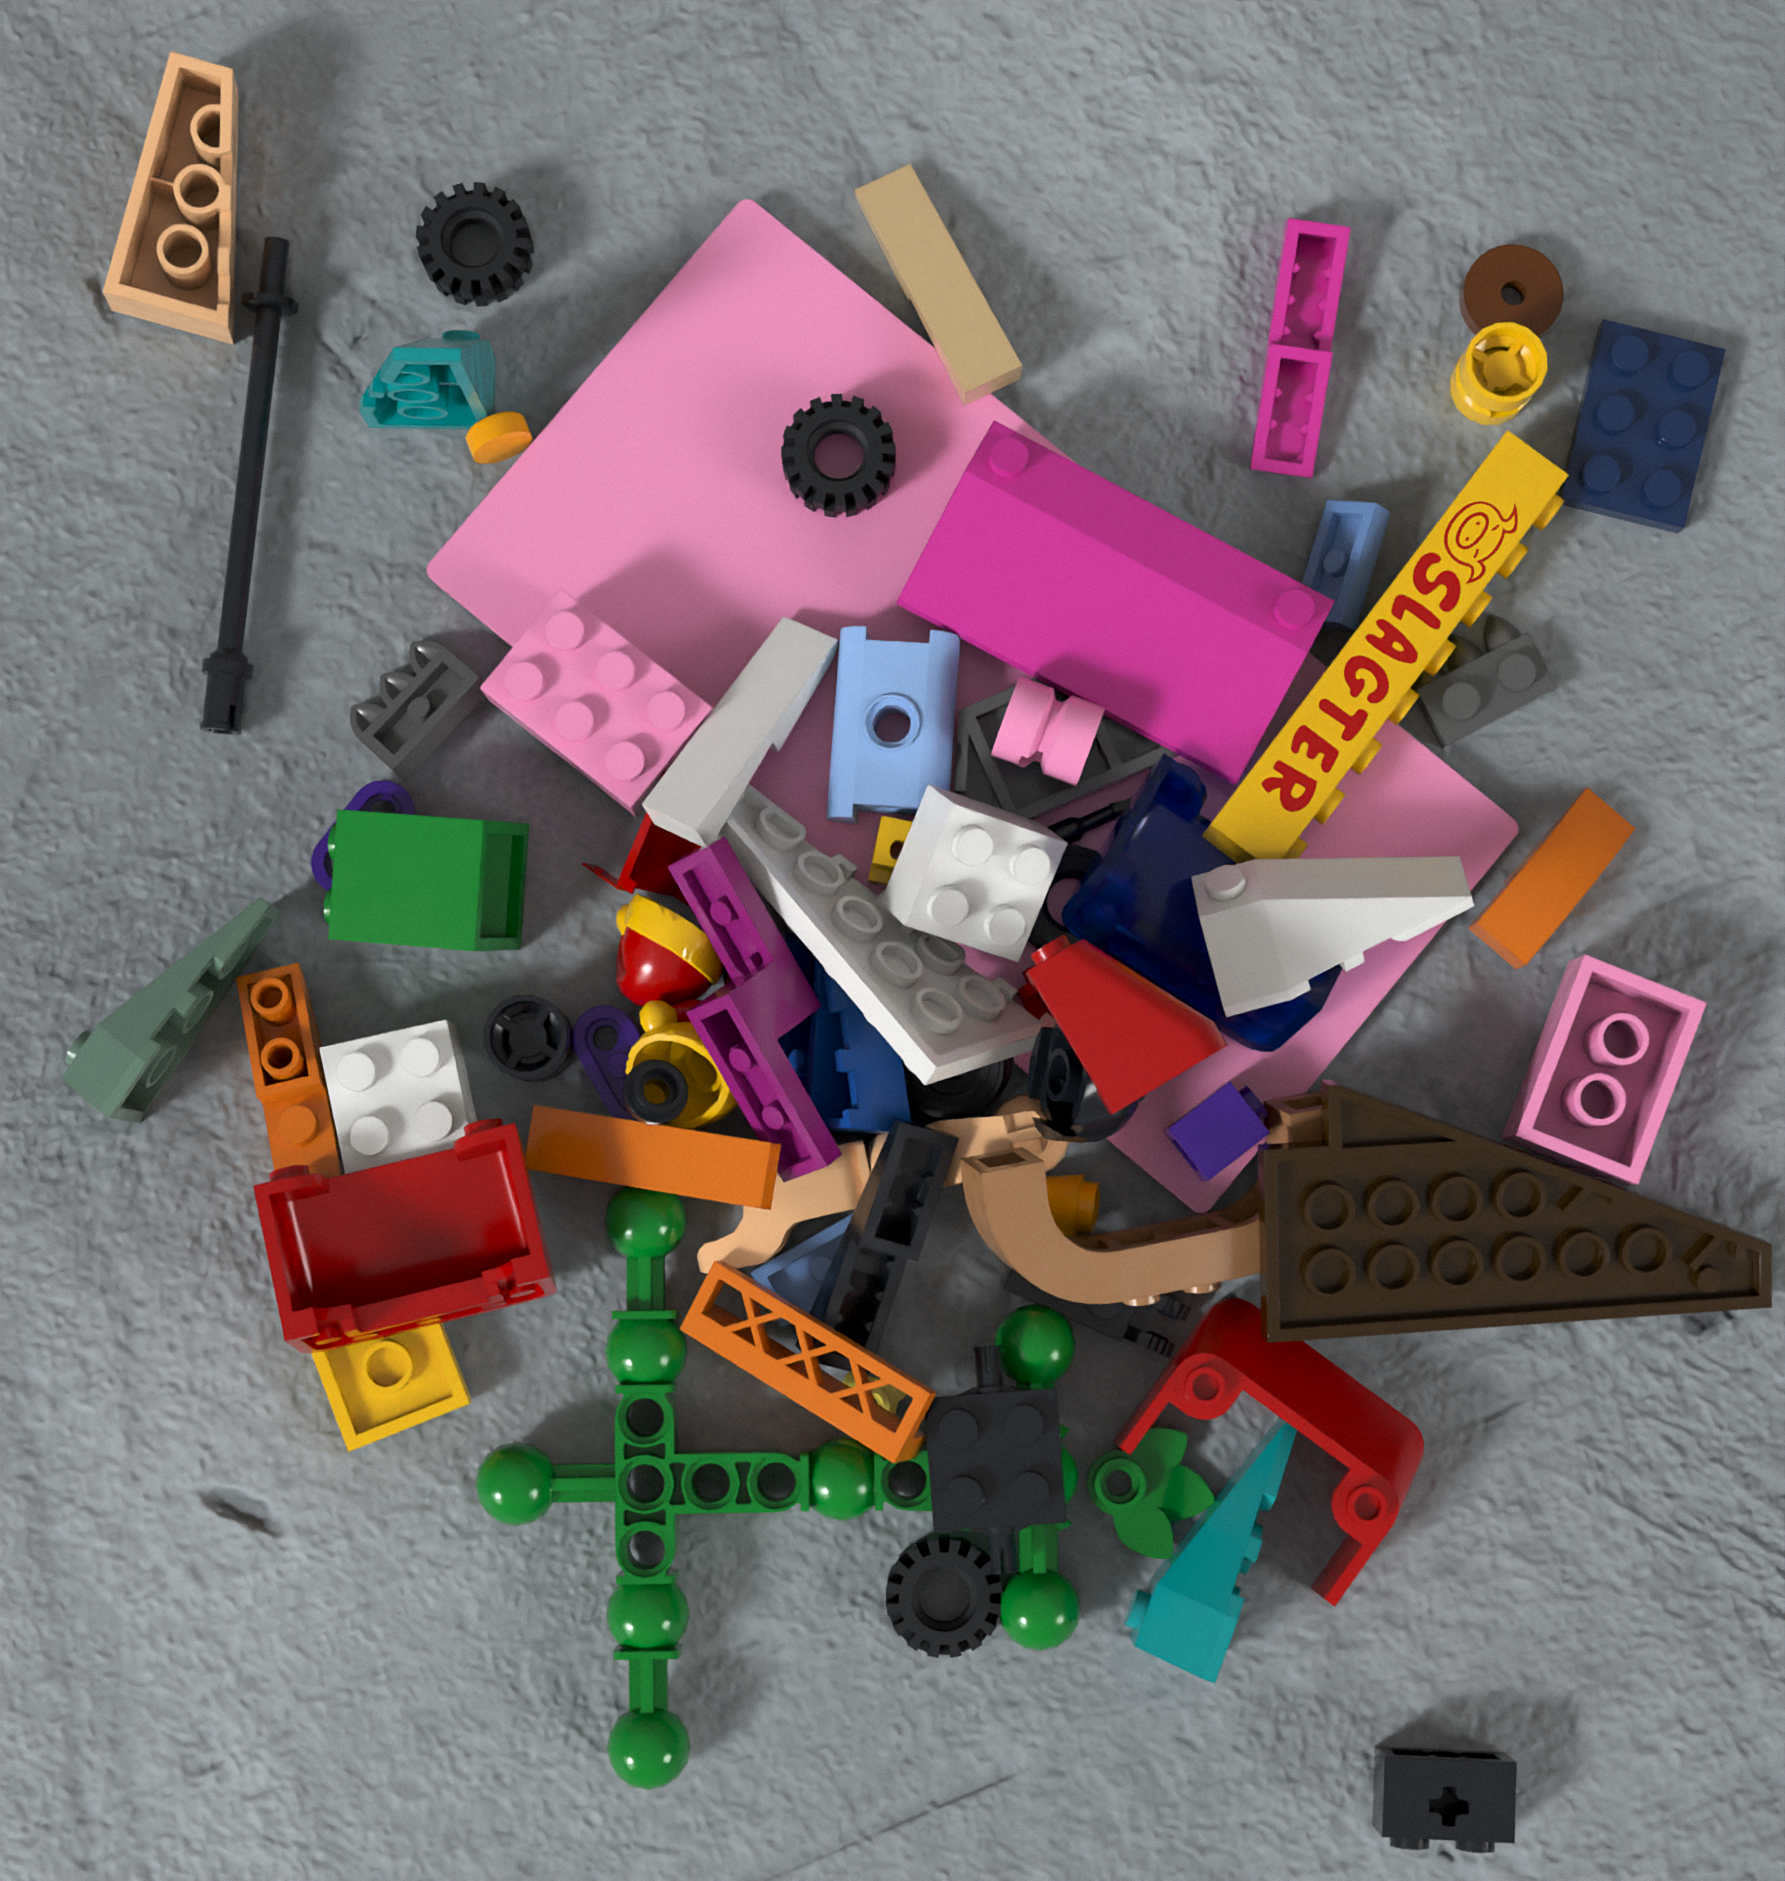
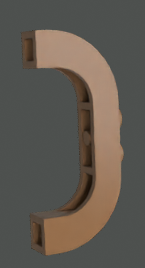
[960,1091,1322,1306]

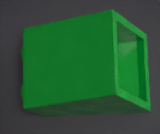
[324,809,530,951]

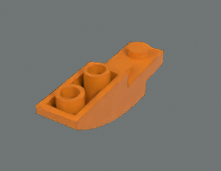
[236,963,345,1178]

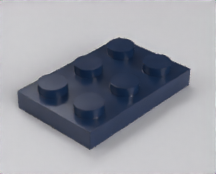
[1558,319,1726,534]

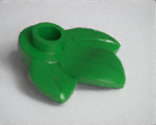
[1086,1427,1215,1559]

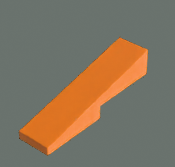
[525,1105,781,1210]

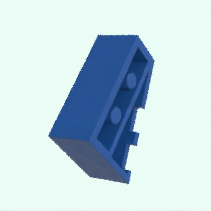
[778,934,911,1134]

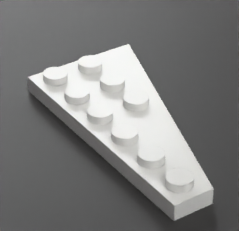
[715,783,1057,1085]

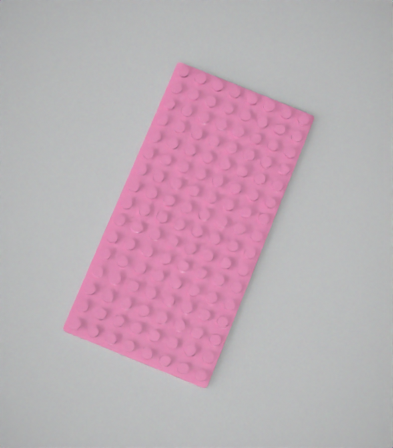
[427,199,1519,1213]

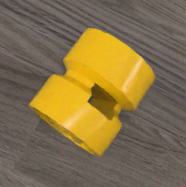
[1450,322,1548,425]

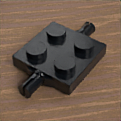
[925,1345,1067,1574]

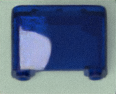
[1061,753,1343,1052]

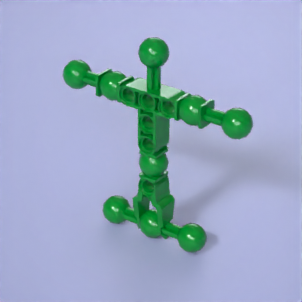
[475,1186,1081,1790]

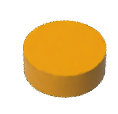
[465,411,532,464]

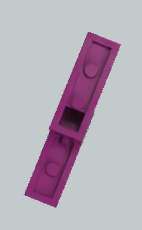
[667,836,842,1183]

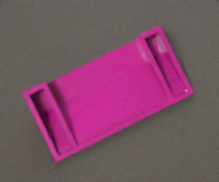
[896,420,1335,785]

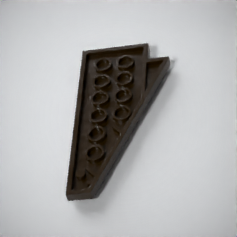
[1258,1080,1772,1343]

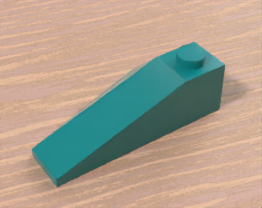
[359,330,496,429]
[1124,1418,1297,1684]

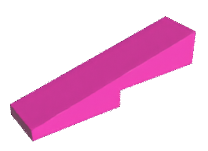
[1249,218,1351,478]

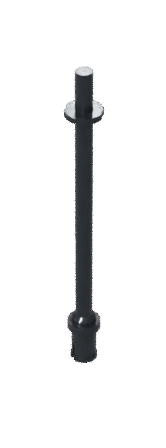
[200,237,298,735]

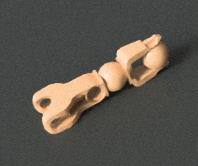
[697,1094,1070,1274]

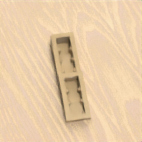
[854,164,1022,406]

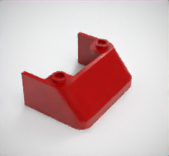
[1112,1298,1424,1607]

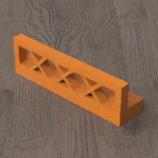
[680,1260,937,1463]

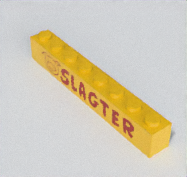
[1201,430,1569,864]

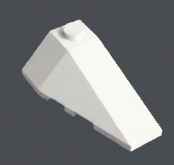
[1191,856,1474,1017]

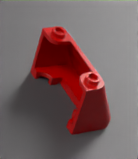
[1016,934,1228,1115]
[253,1118,557,1353]

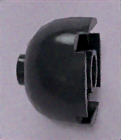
[1027,1023,1146,1143]

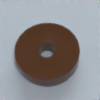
[1459,244,1564,338]

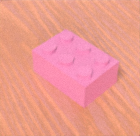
[480,588,713,818]
[1501,954,1707,1186]

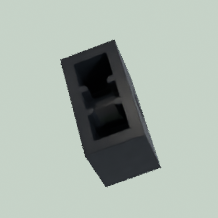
[1372,1746,1517,1853]

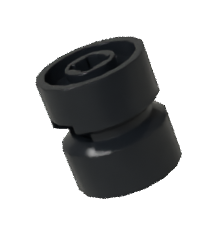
[483,995,575,1082]

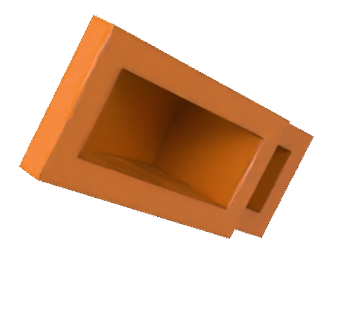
[1468,787,1636,969]

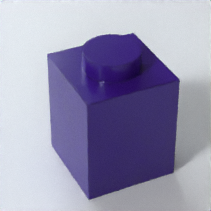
[1163,1081,1270,1182]

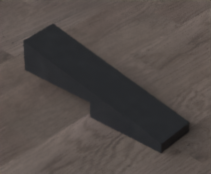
[795,1118,959,1376]

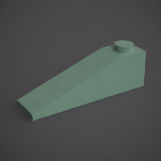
[61,897,282,1123]

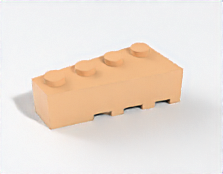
[103,51,239,345]

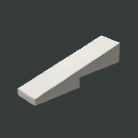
[642,616,839,847]

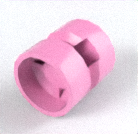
[991,676,1105,786]

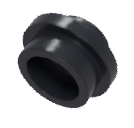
[622,1059,688,1125]

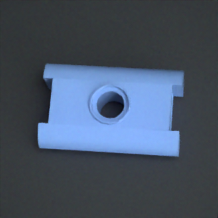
[826,626,961,825]

